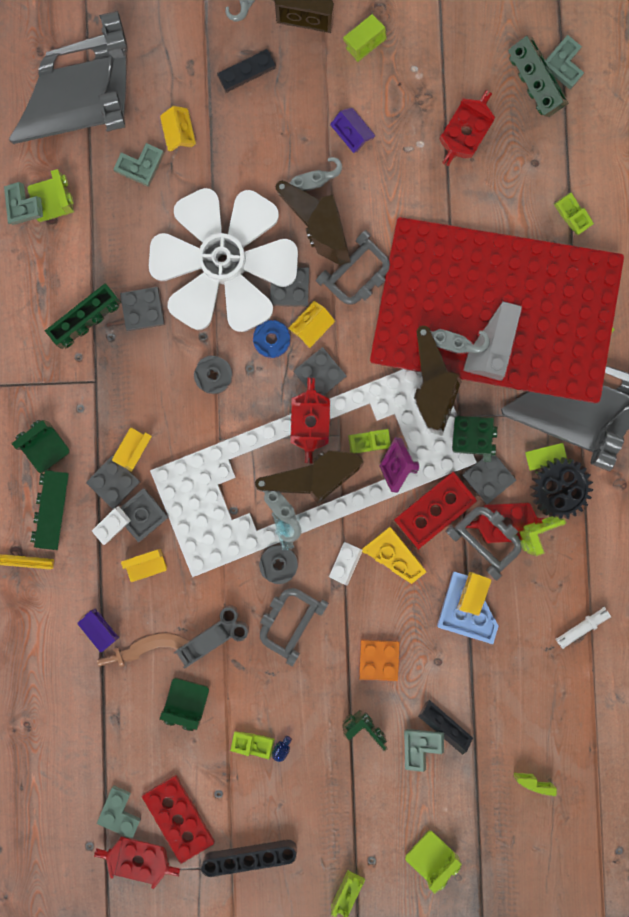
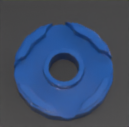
[253,320,291,358]

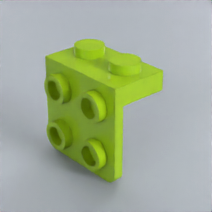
[28,169,74,222]
[519,516,566,556]
[405,830,462,894]

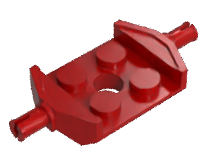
[439,90,495,166]
[290,378,330,464]
[465,503,545,543]
[94,837,181,889]

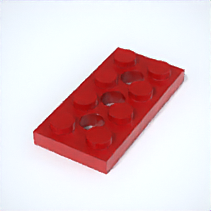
[393,471,477,550]
[141,775,215,864]

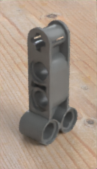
[174,606,249,669]

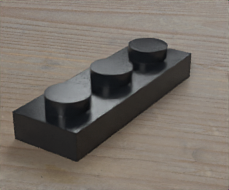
[217,49,276,93]
[418,700,473,755]

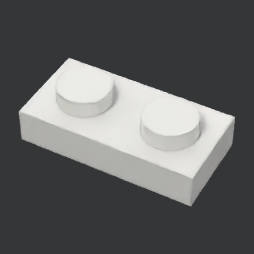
[92,506,131,545]
[329,542,363,585]

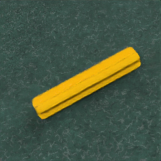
[0,554,54,569]

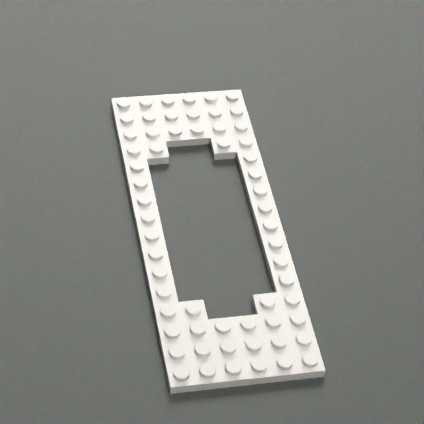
[150,369,477,577]

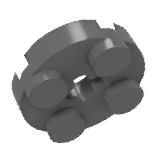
[194,356,233,394]
[259,545,298,584]

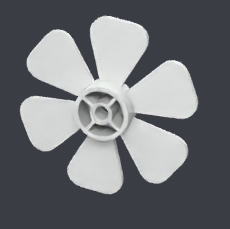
[149,188,298,332]

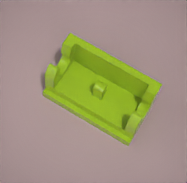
[343,14,386,62]
[331,870,365,917]

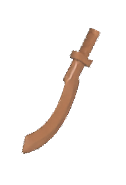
[97,633,189,667]

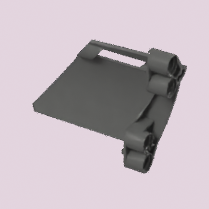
[9,11,127,144]
[501,365,629,471]

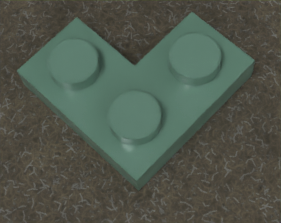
[545,35,584,90]
[113,143,164,187]
[4,182,43,225]
[404,729,444,772]
[97,786,141,839]

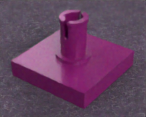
[379,437,420,493]

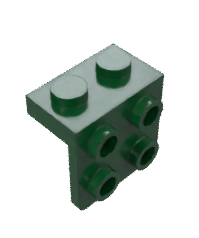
[452,416,498,462]
[11,420,70,473]
[159,678,209,731]
[342,710,388,751]

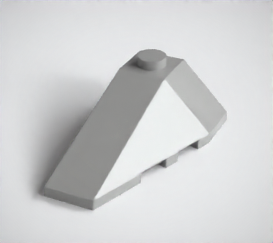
[464,302,522,381]

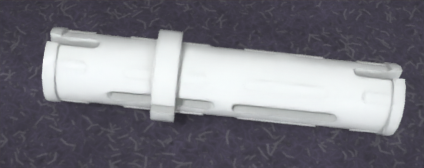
[556,607,611,649]

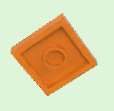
[359,640,400,681]

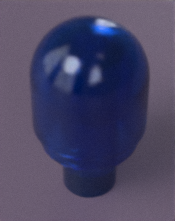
[272,735,292,762]

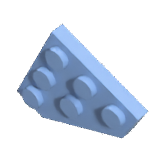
[437,571,498,644]

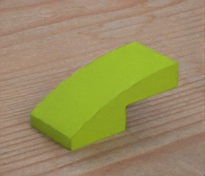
[554,192,594,235]
[348,429,391,453]
[525,443,568,471]
[230,731,275,759]
[514,773,557,796]

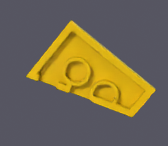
[362,526,427,584]

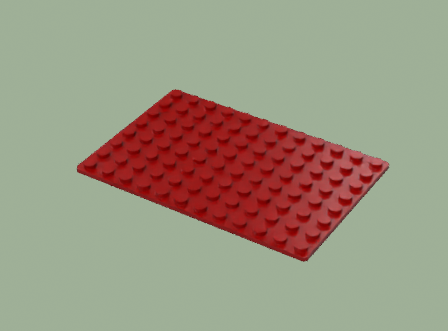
[370,217,624,404]

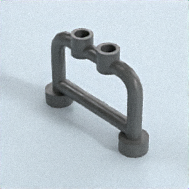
[315,230,390,305]
[445,507,522,581]
[260,588,329,667]

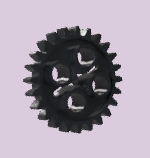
[530,457,593,519]

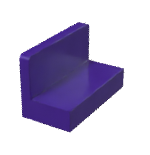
[330,108,375,153]
[77,608,119,652]

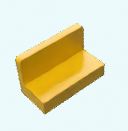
[160,106,196,152]
[289,301,335,348]
[112,428,152,472]
[121,549,167,582]
[457,571,491,616]

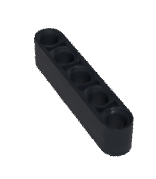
[201,840,297,877]

